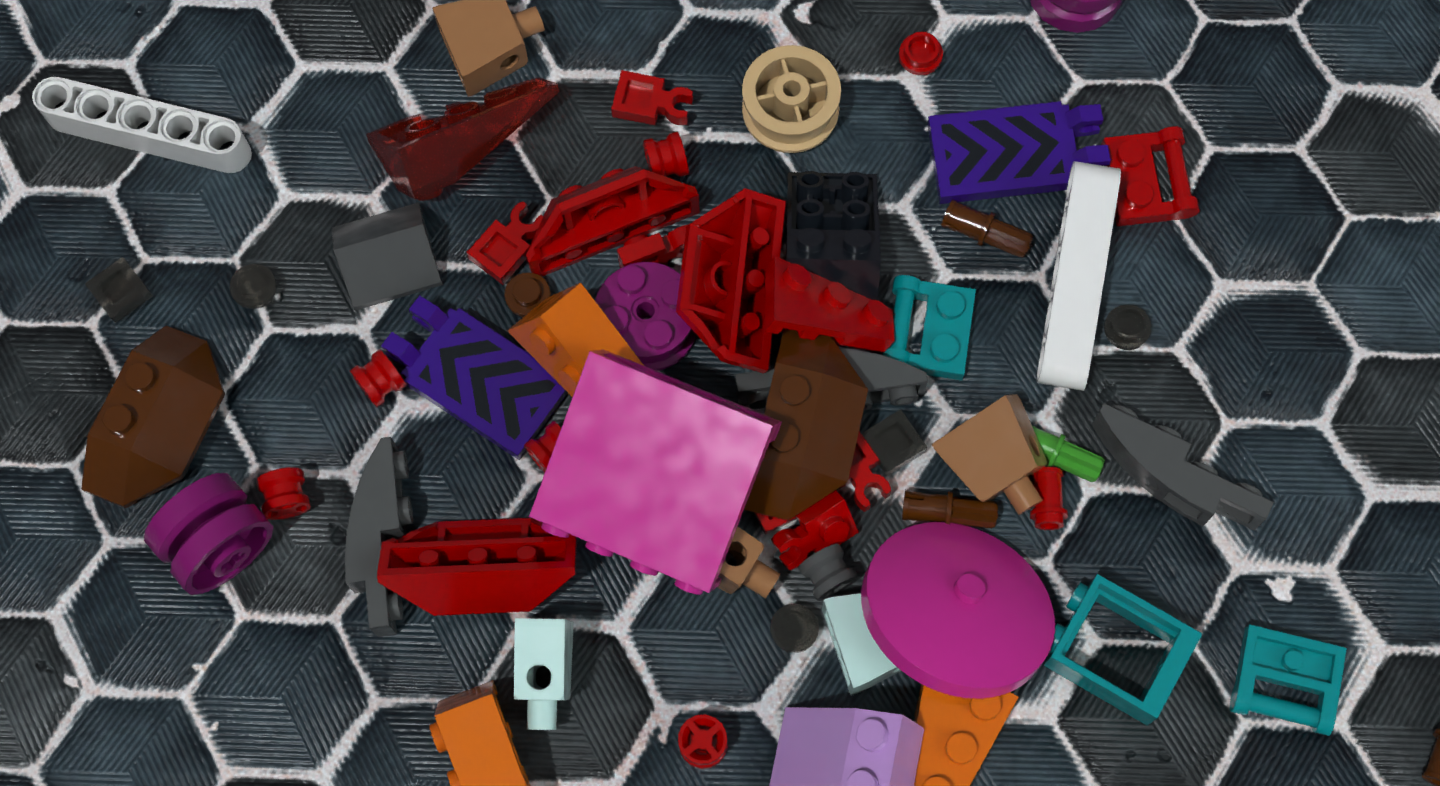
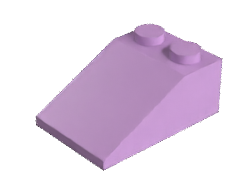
[769,707,925,786]

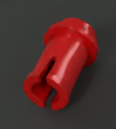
[1030,467,1068,530]

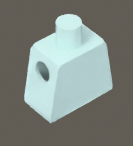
[822,593,901,696]
[514,618,574,730]

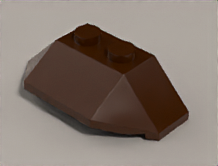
[81,325,225,508]
[744,329,868,521]

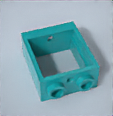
[1044,574,1202,726]

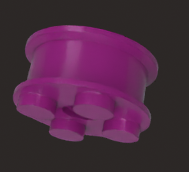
[595,262,697,371]

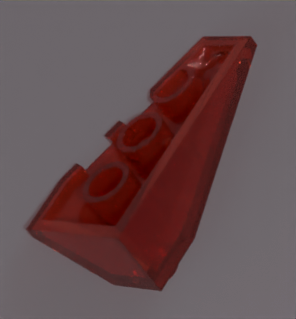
[366,77,560,201]

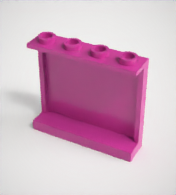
[529,349,782,595]

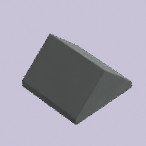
[332,202,443,311]

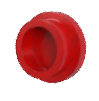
[899,32,943,75]

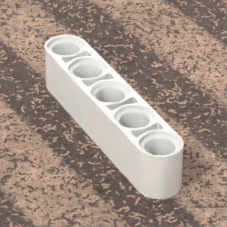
[32,77,252,173]
[1037,161,1121,391]

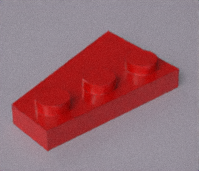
[764,256,895,352]

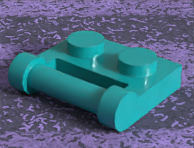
[882,275,976,381]
[1229,624,1347,736]

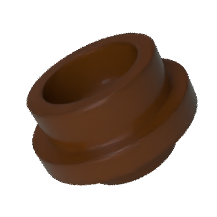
[505,273,551,317]

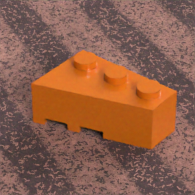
[507,283,644,397]
[429,680,530,786]
[914,684,1019,786]

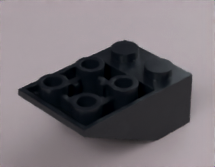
[786,171,881,300]

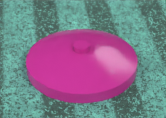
[861,522,1055,699]

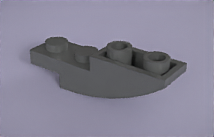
[735,348,928,411]
[1092,403,1274,531]
[345,437,413,637]

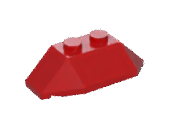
[526,166,700,277]
[676,188,786,373]
[377,518,577,616]

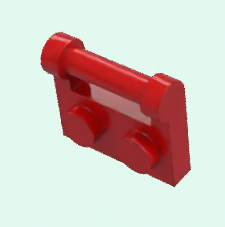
[1101,126,1200,227]

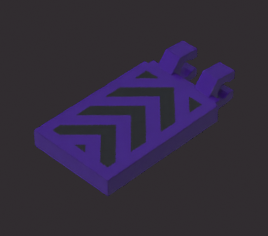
[927,101,1111,204]
[381,295,568,460]

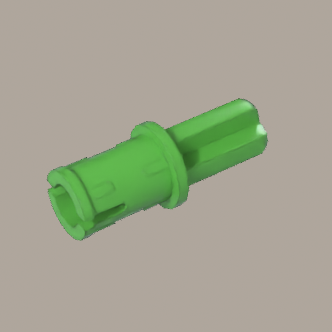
[1032,426,1105,482]

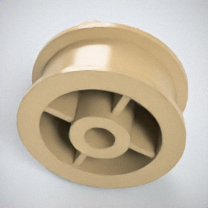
[742,45,841,153]

